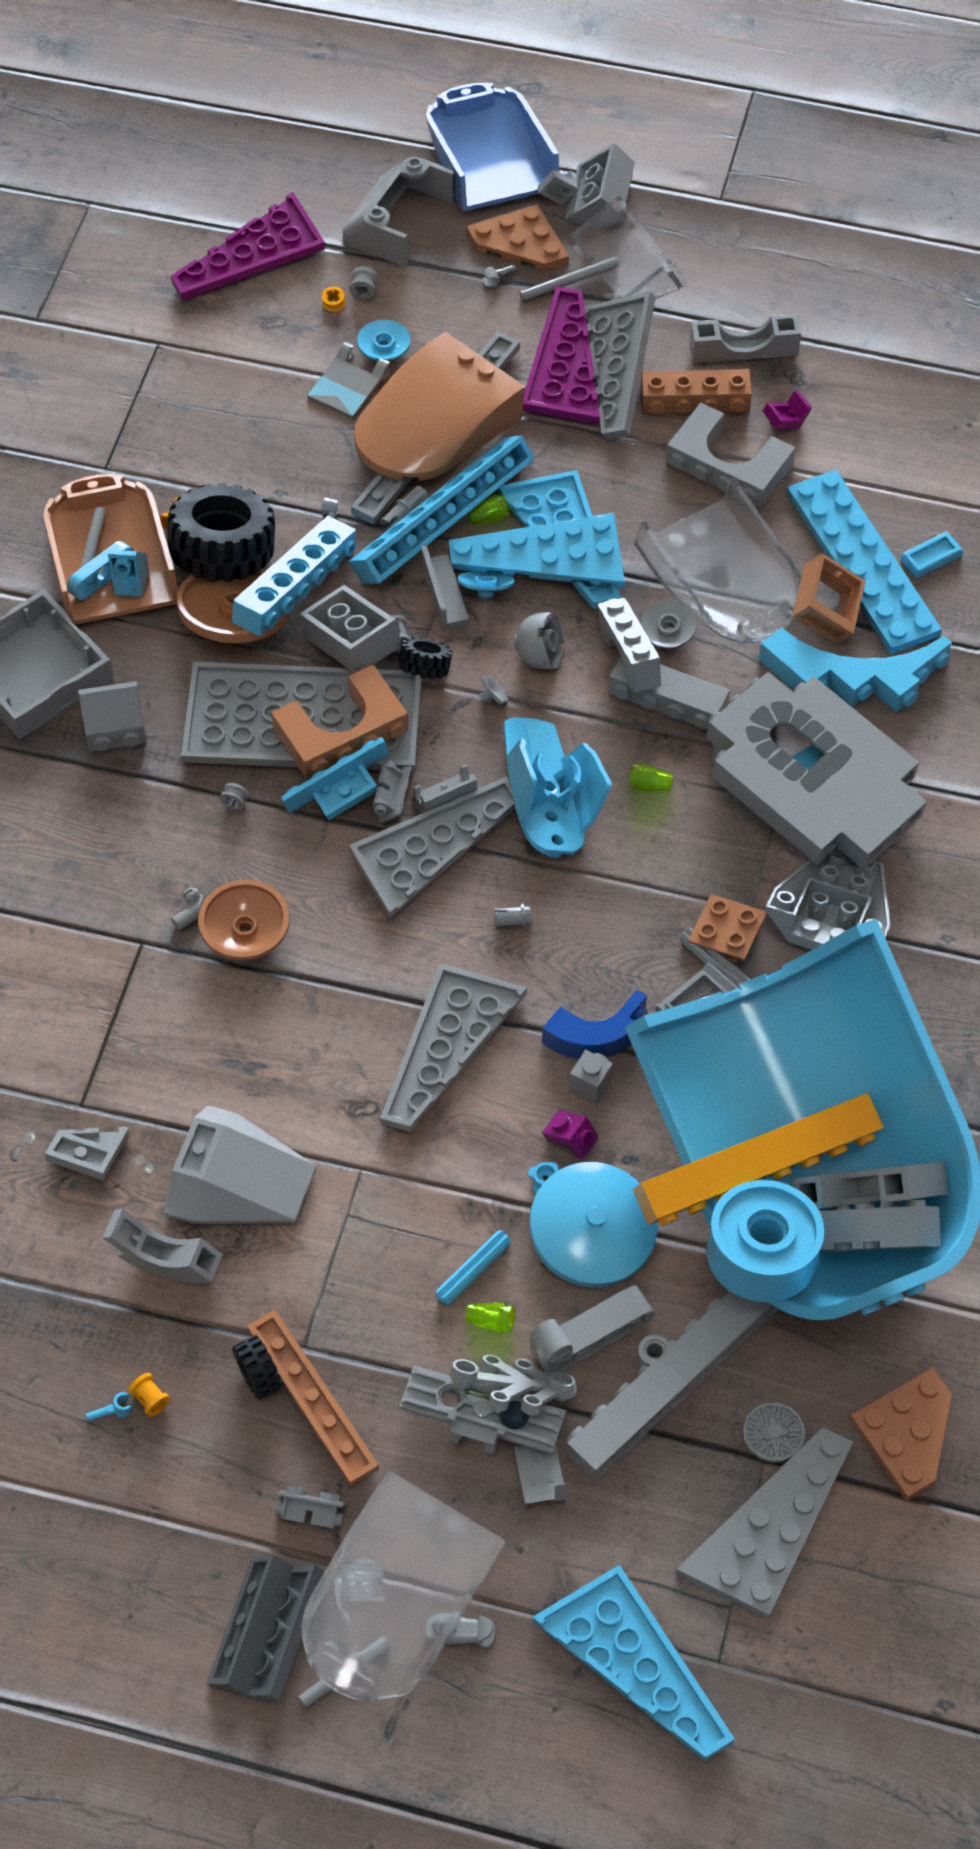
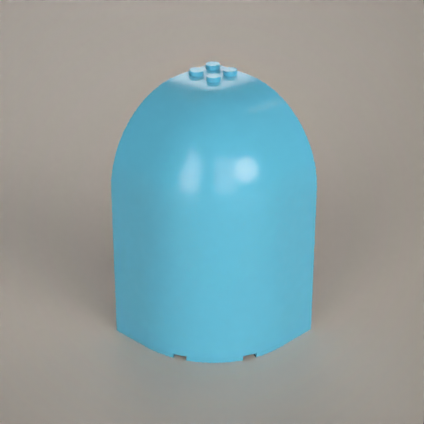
[625,919,980,1320]

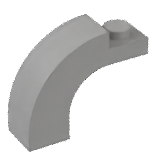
[103,1209,223,1284]

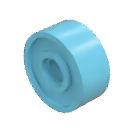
[706,1180,824,1302]

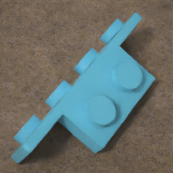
[281,737,389,821]

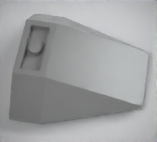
[765,848,890,950]
[163,1105,316,1224]

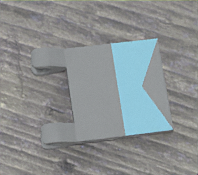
[307,342,391,419]

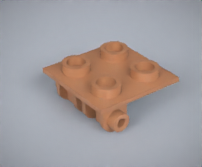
[688,894,767,966]

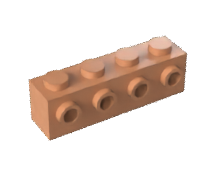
[641,369,752,414]

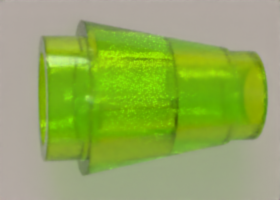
[468,494,510,525]
[628,762,673,791]
[465,1301,515,1334]

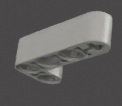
[530,1285,655,1375]

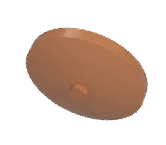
[177,569,290,643]

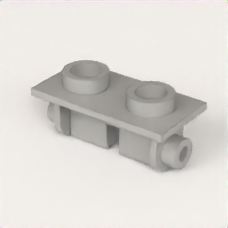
[372,761,411,824]
[275,1485,347,1529]

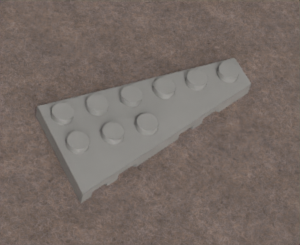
[380,964,527,1132]

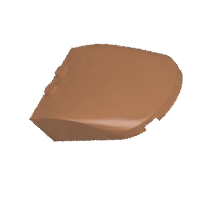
[354,332,525,481]
[44,474,178,625]

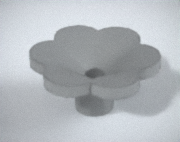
[479,674,508,704]

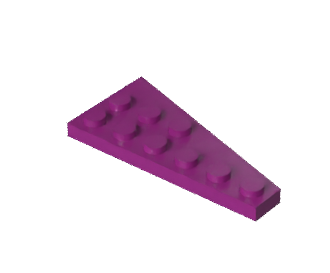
[171,191,325,301]
[522,286,600,425]

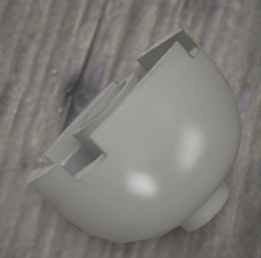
[514,612,564,669]

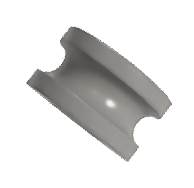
[219,783,249,810]

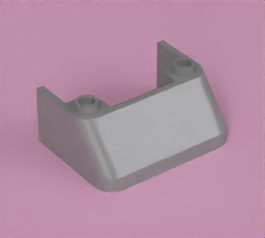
[342,157,455,268]

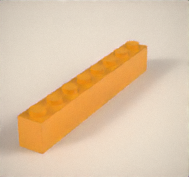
[632,1093,884,1227]

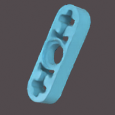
[66,541,135,600]

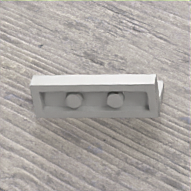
[421,546,469,631]

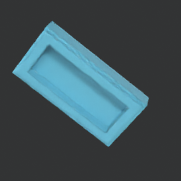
[900,531,963,579]

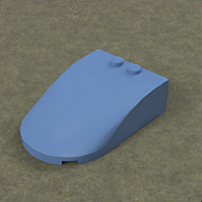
[427,83,559,212]

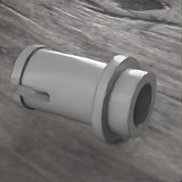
[494,903,532,928]

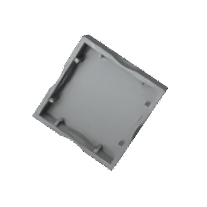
[0,589,114,739]

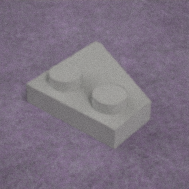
[45,1127,129,1181]

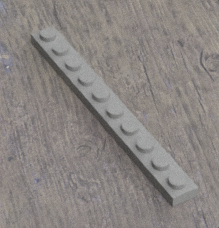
[351,331,520,525]

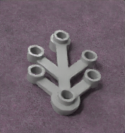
[450,1354,577,1416]

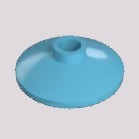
[357,320,411,361]
[458,571,514,598]

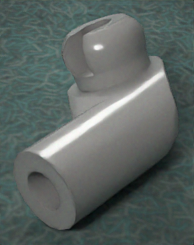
[171,888,204,931]

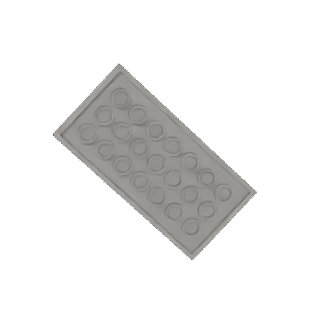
[181,662,422,772]

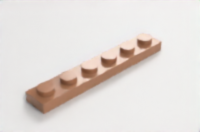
[247,1309,379,1487]

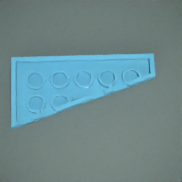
[497,470,621,610]
[448,513,626,588]
[532,1565,735,1761]

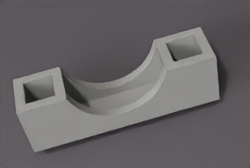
[689,314,801,364]
[598,598,662,693]

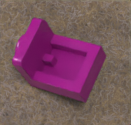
[763,391,812,429]
[542,1110,599,1159]

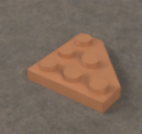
[466,204,569,271]
[850,1368,952,1501]

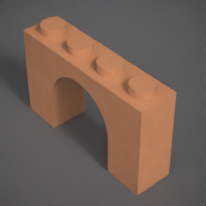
[271,664,408,779]

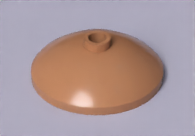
[198,880,290,960]

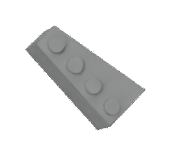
[819,1200,941,1252]

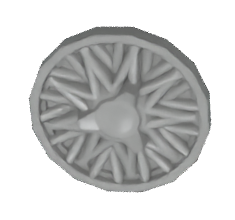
[743,1402,805,1463]

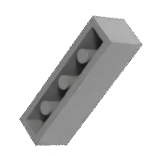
[609,656,730,730]

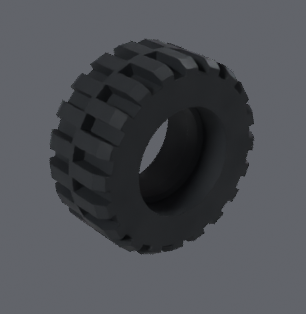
[168,483,275,582]

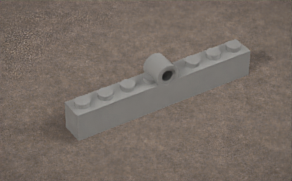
[566,1290,778,1482]

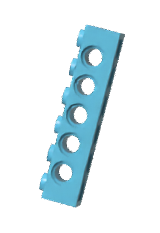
[232,516,356,636]

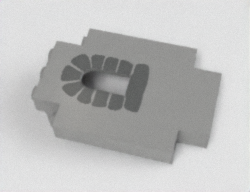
[706,672,927,869]

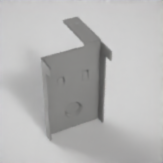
[514,1445,567,1510]

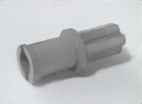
[380,486,428,530]

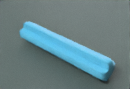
[436,1230,511,1305]

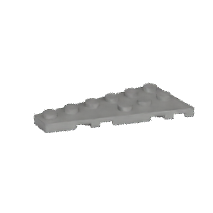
[585,292,656,440]
[349,776,515,918]
[676,1427,853,1619]

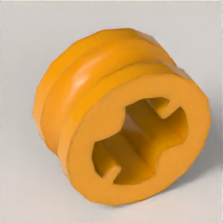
[321,286,346,312]

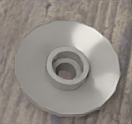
[641,599,697,649]

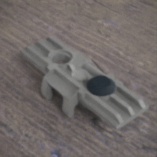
[399,1365,566,1455]

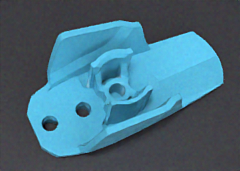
[503,717,612,858]

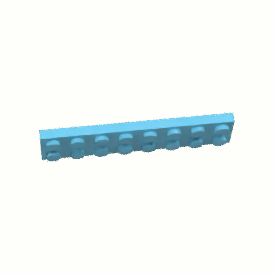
[786,469,942,655]

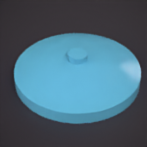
[529,1162,658,1288]

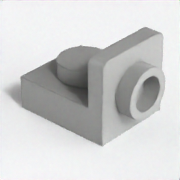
[537,169,578,206]

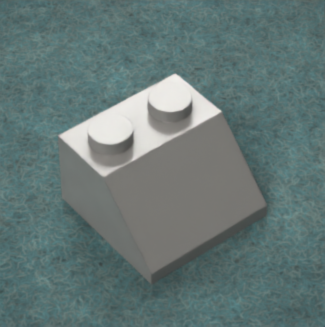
[78,681,147,752]

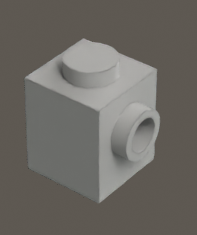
[569,1049,613,1105]

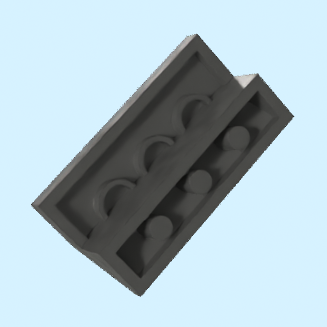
[206,1554,324,1702]

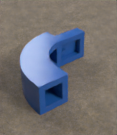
[542,990,648,1059]

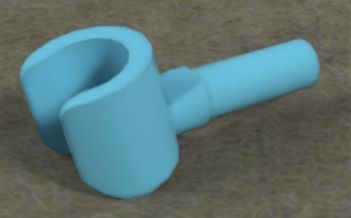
[86,1392,133,1422]

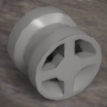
[349,266,378,300]

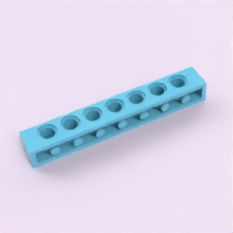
[349,435,535,584]

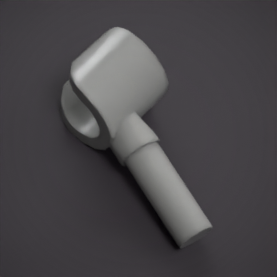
[483,265,516,288]
[321,498,339,519]

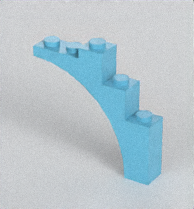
[759,628,952,713]

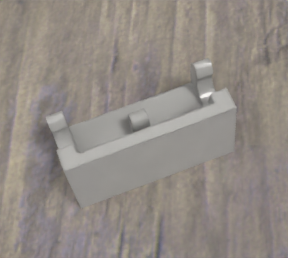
[412,765,477,814]

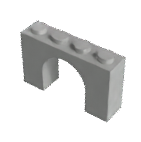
[666,403,795,508]
[792,1161,949,1209]

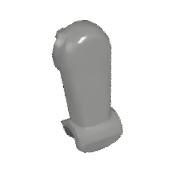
[426,1613,496,1648]

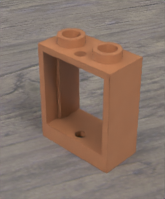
[792,553,865,645]

